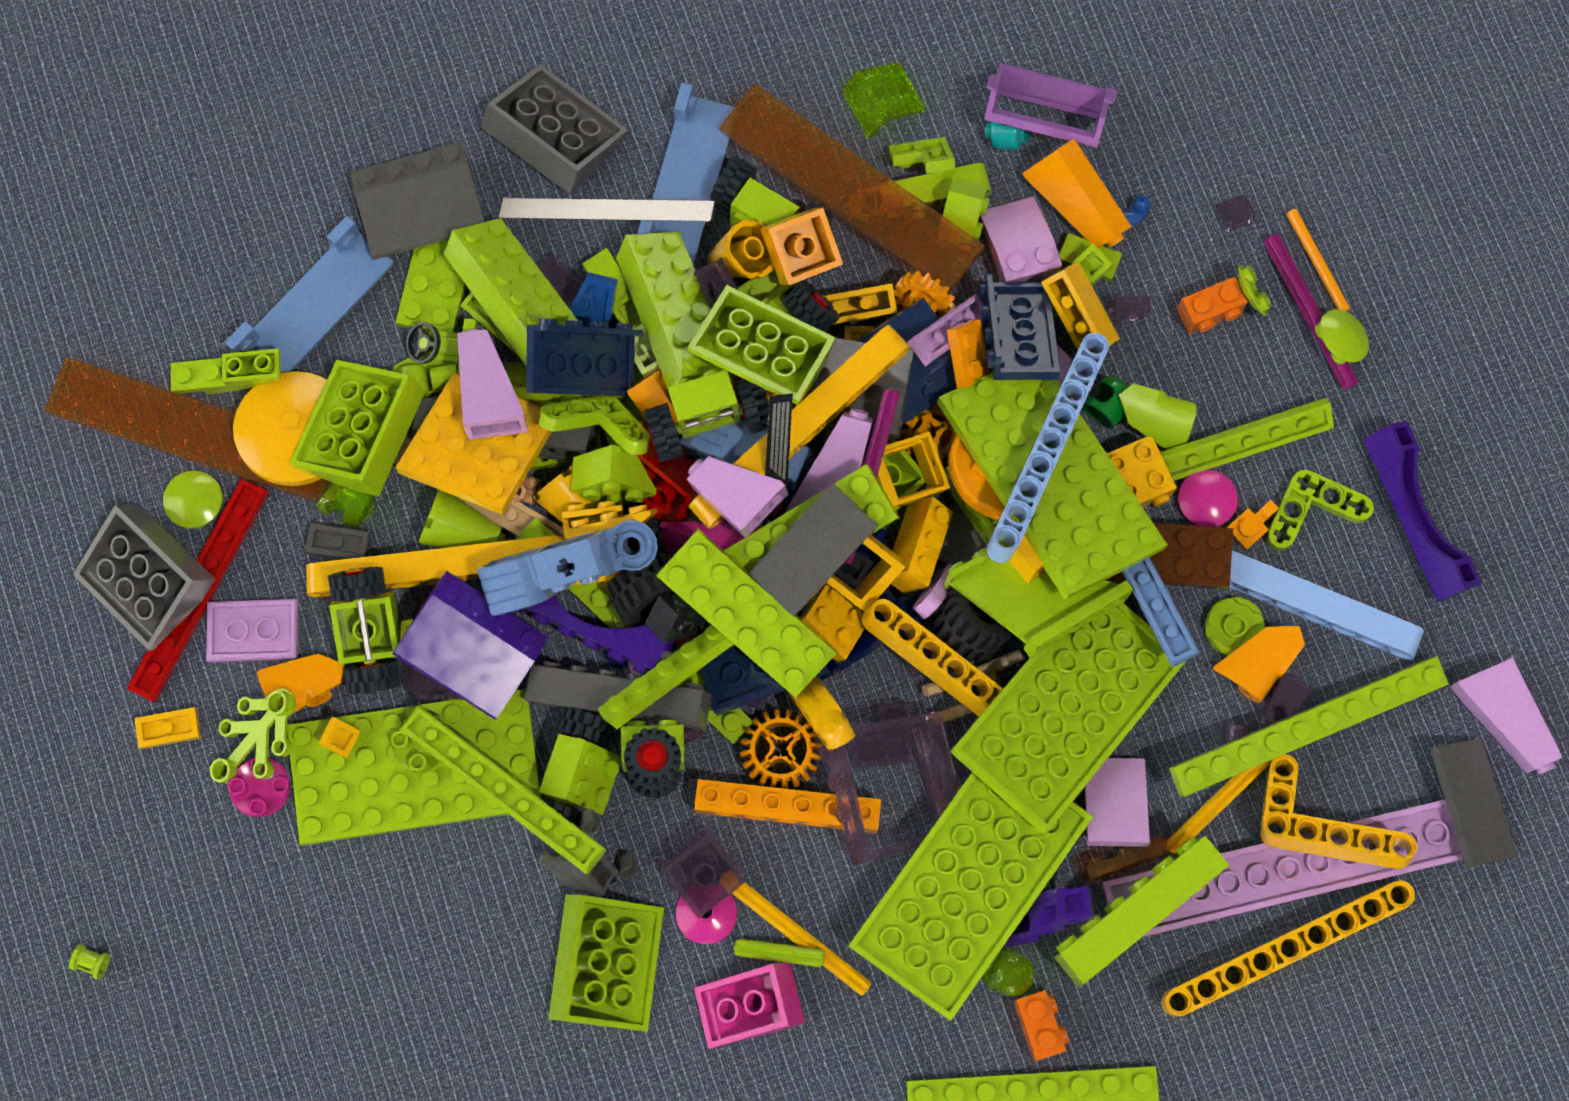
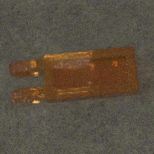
[1083,835,1168,884]

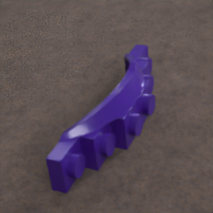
[1002,886,1094,948]

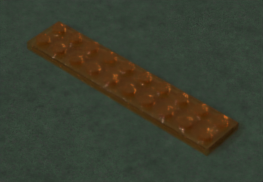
[719,83,985,294]
[44,357,330,504]

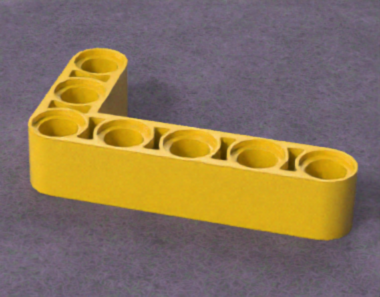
[1260,754,1417,869]

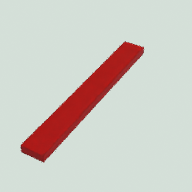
[127,478,269,703]

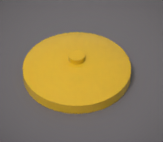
[233,371,327,486]

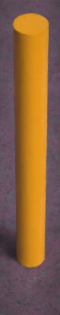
[1286,209,1351,312]

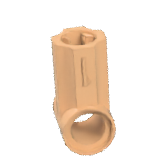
[511,475,542,505]

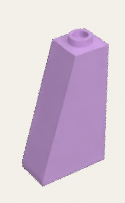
[457,329,528,440]
[786,408,874,513]
[1450,658,1563,775]

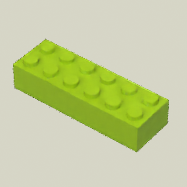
[444,218,578,365]
[616,232,735,388]
[1053,836,1230,987]

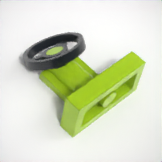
[406,318,478,375]

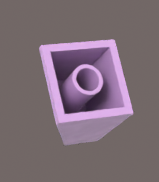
[687,456,788,538]

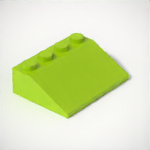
[687,285,835,405]
[289,360,425,497]
[548,895,664,1032]

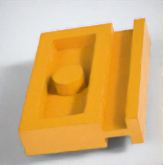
[947,319,990,388]

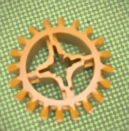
[740,709,822,789]

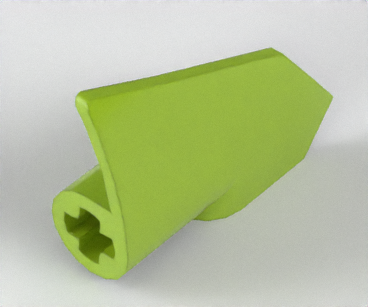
[391,352,458,398]
[1118,383,1197,450]

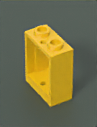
[862,431,951,508]
[826,535,905,612]

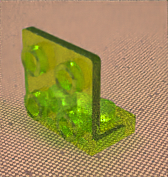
[841,63,925,138]

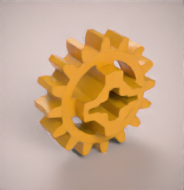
[894,271,956,319]
[901,403,957,466]

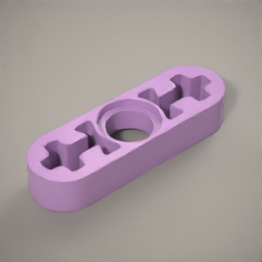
[913,562,952,619]

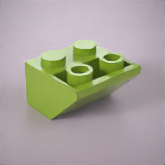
[571,445,656,507]

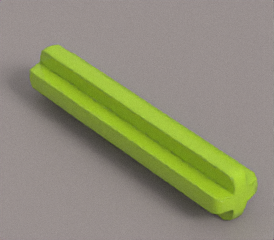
[734,938,825,967]

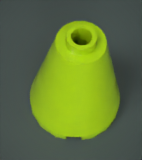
[418,490,505,548]

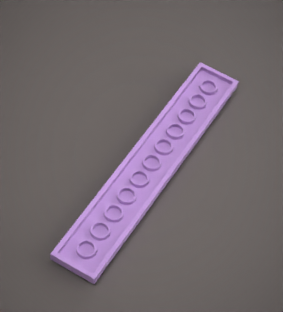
[1102,800,1463,937]

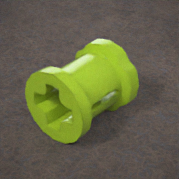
[69,944,110,980]

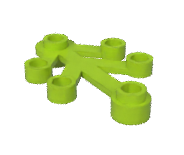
[210,688,296,783]

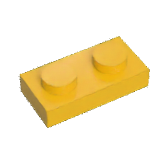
[134,707,201,749]

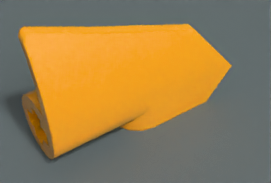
[1213,626,1305,703]
[257,654,346,714]

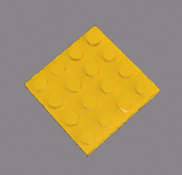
[396,373,552,515]

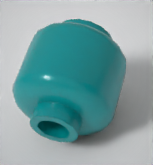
[985,113,1029,151]

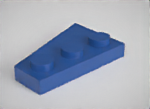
[569,272,618,328]

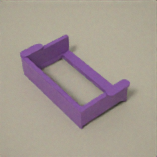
[984,63,1117,148]

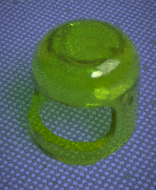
[317,483,375,527]
[983,951,1035,997]

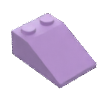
[980,196,1062,282]

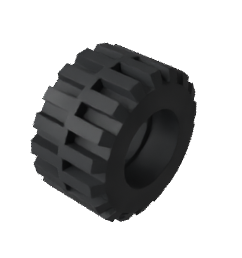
[607,553,674,628]
[932,588,1013,663]

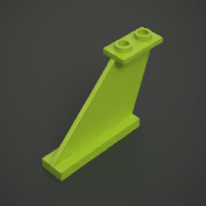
[943,547,1134,658]

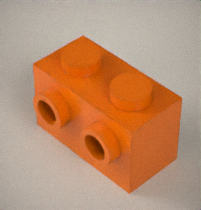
[1177,277,1248,335]
[1013,990,1069,1061]

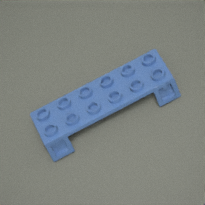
[637,83,738,266]
[224,216,394,373]

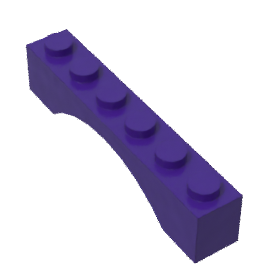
[1363,421,1482,602]
[515,594,678,675]

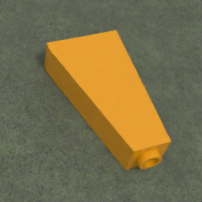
[1022,139,1131,248]

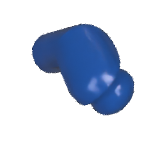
[1122,196,1150,226]

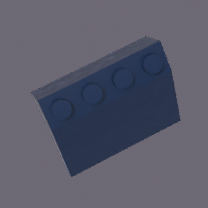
[856,298,957,437]

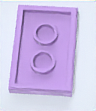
[206,599,299,663]
[1084,758,1150,847]

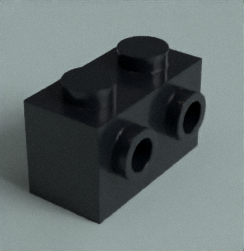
[645,592,712,643]

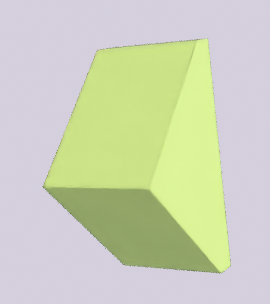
[634,324,659,378]

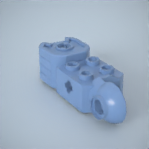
[680,418,815,495]
[477,520,658,616]

